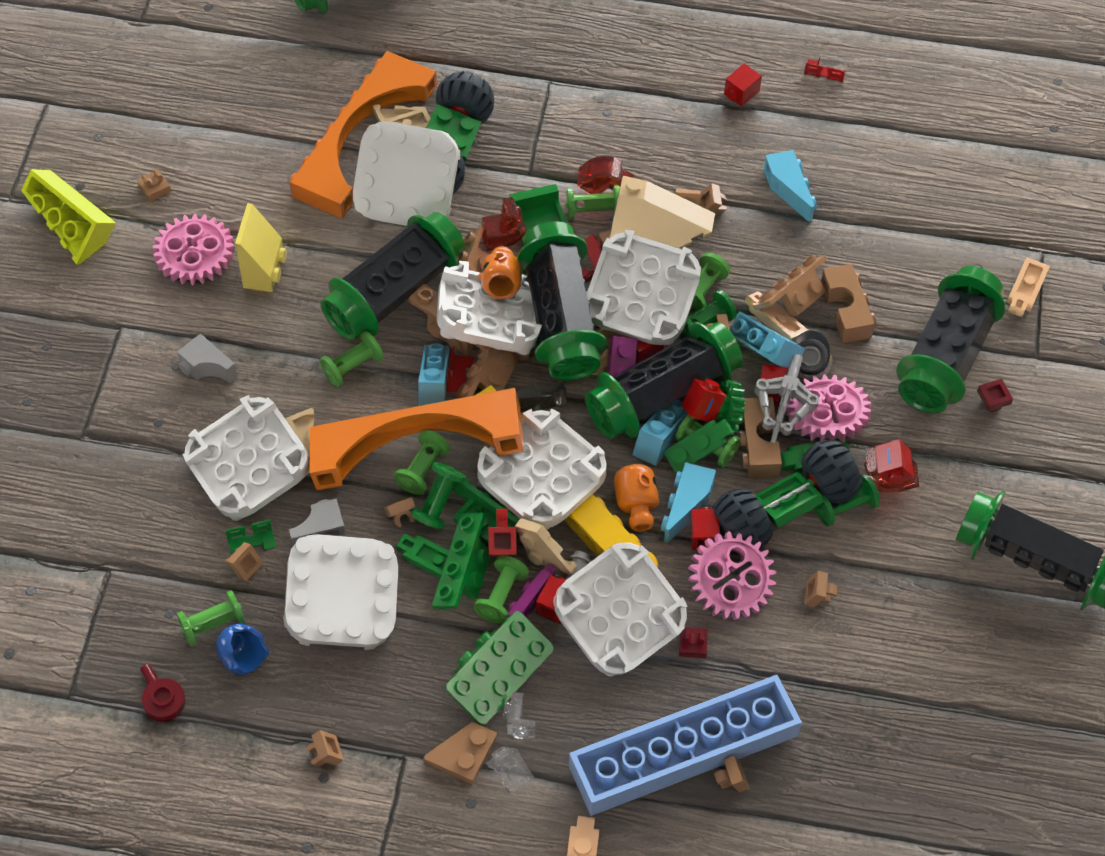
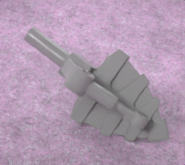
[754,354,819,443]

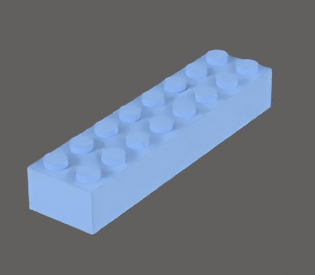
[569,675,802,816]

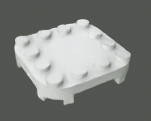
[353,122,460,226]
[586,230,701,345]
[437,261,542,355]
[183,395,310,521]
[477,408,607,530]
[283,534,398,650]
[553,542,688,676]

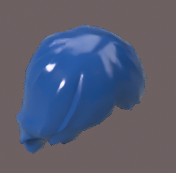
[216,623,270,675]

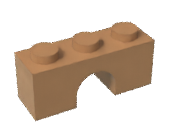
[821,264,876,343]
[739,397,782,479]

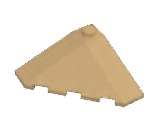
[609,176,715,249]

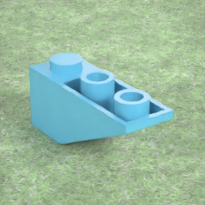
[763,150,817,222]
[730,311,805,370]
[418,343,450,406]
[632,399,688,466]
[661,462,716,543]

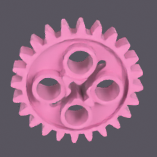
[153,214,235,285]
[786,374,871,442]
[688,531,776,620]

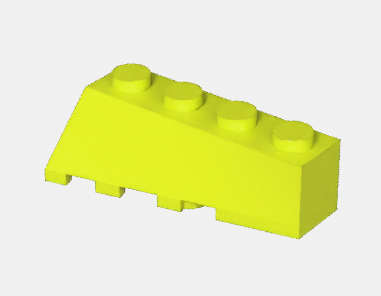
[21,169,116,265]

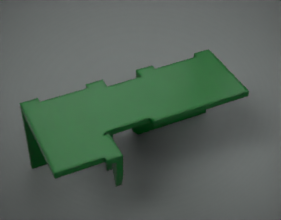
[225,520,277,554]

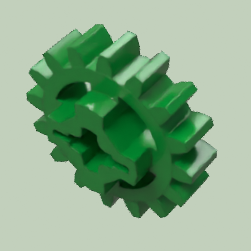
[715,380,746,438]

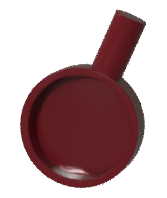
[140,664,186,721]

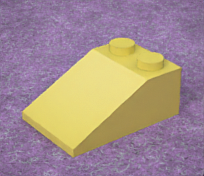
[235,203,287,292]

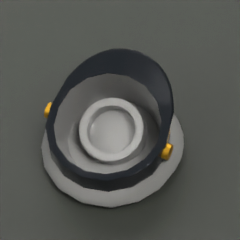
[795,330,833,380]

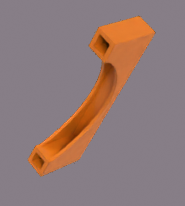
[289,51,437,219]
[310,388,524,490]

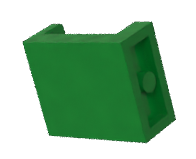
[509,184,568,246]

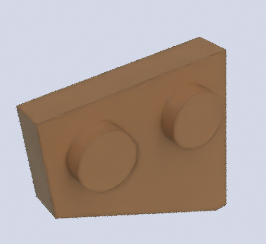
[423,722,498,785]

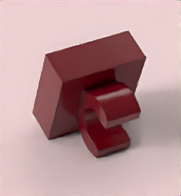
[977,379,1013,412]
[679,627,708,658]

